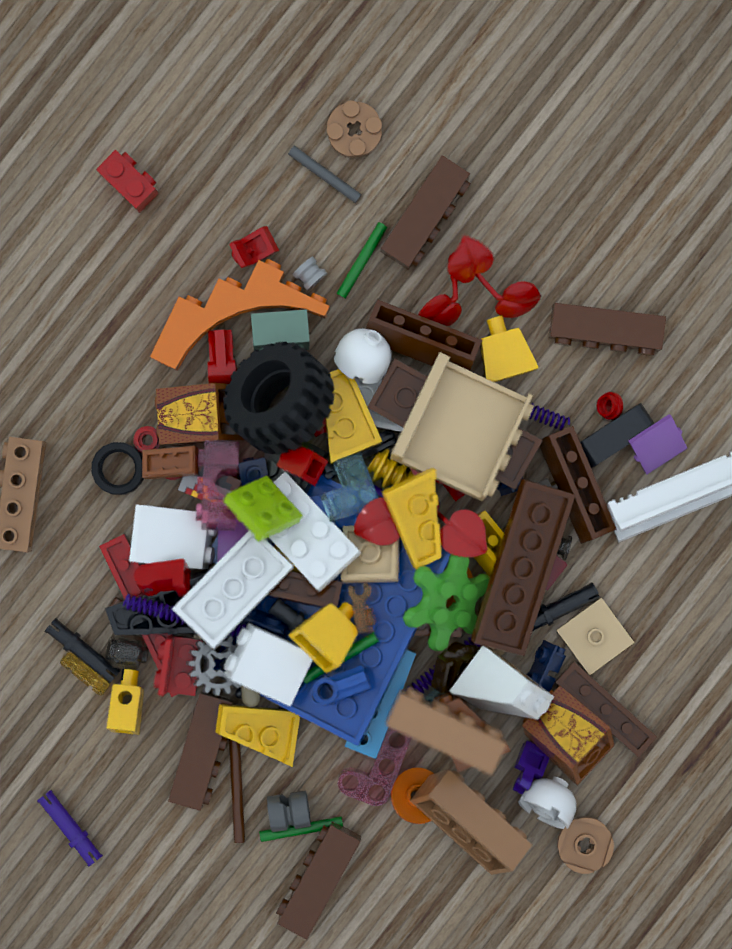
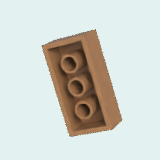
[386,687,507,775]
[410,769,532,875]

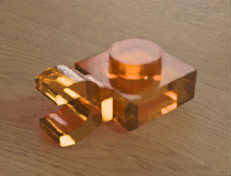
[348,582,376,634]

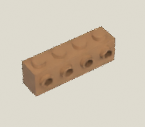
[0,437,47,552]

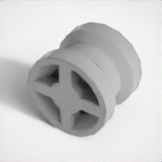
[292,256,328,292]

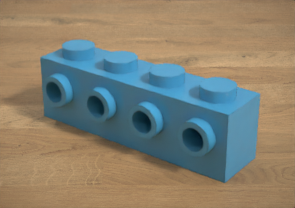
[345,649,416,759]

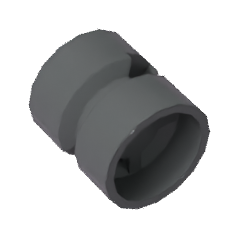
[267,791,311,832]

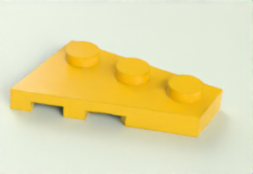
[326,369,382,464]
[382,468,441,570]
[215,704,300,767]

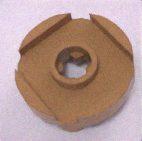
[327,100,382,158]
[557,816,614,874]

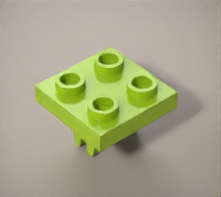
[224,476,303,542]

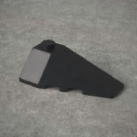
[105,567,213,635]

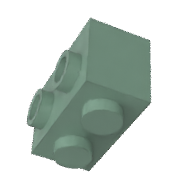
[251,310,310,351]

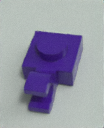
[512,740,549,794]

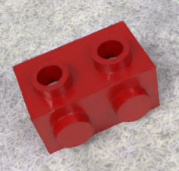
[96,150,159,213]

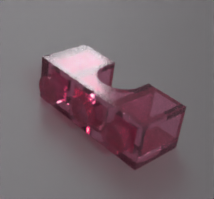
[196,440,239,531]

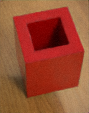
[276,447,328,486]

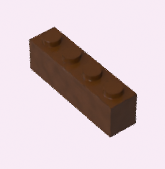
[380,155,471,270]
[366,299,482,371]
[549,303,666,356]
[540,426,617,544]
[168,691,234,811]
[276,821,361,940]

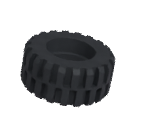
[223,342,334,454]

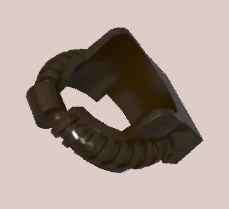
[431,642,481,693]

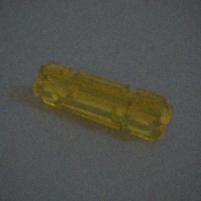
[60,652,110,696]

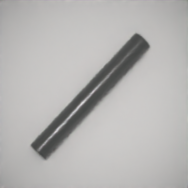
[288,146,362,203]

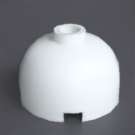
[334,328,392,384]
[518,777,576,829]

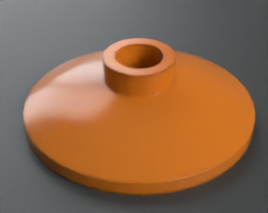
[391,768,434,824]

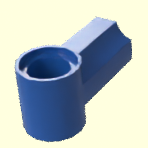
[312,665,371,705]

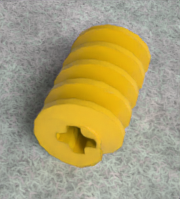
[363,448,414,488]

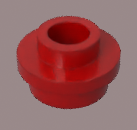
[597,392,623,420]
[133,426,160,453]

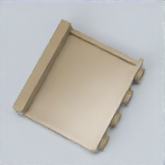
[390,353,534,502]

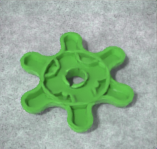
[403,554,490,651]

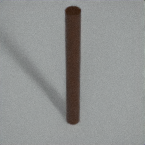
[229,739,245,843]

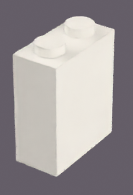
[224,623,312,706]

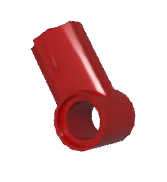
[207,330,237,384]

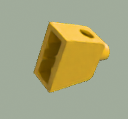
[480,316,538,383]
[288,602,358,673]
[106,669,144,735]

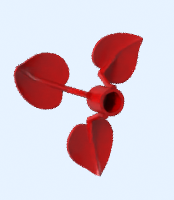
[418,235,541,327]
[354,468,488,557]

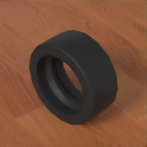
[91,442,144,495]

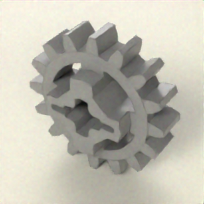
[186,636,240,695]

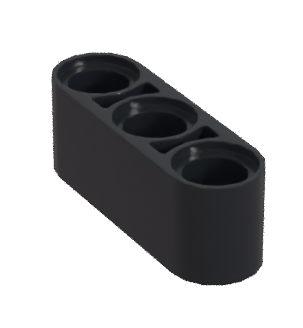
[580,403,655,468]

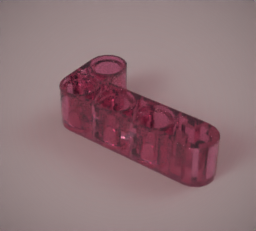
[338,726,412,806]

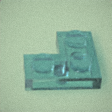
[320,452,379,523]

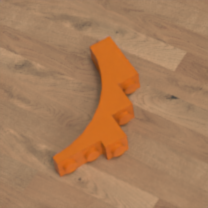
[150,259,330,371]

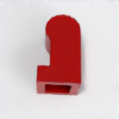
[134,559,191,597]

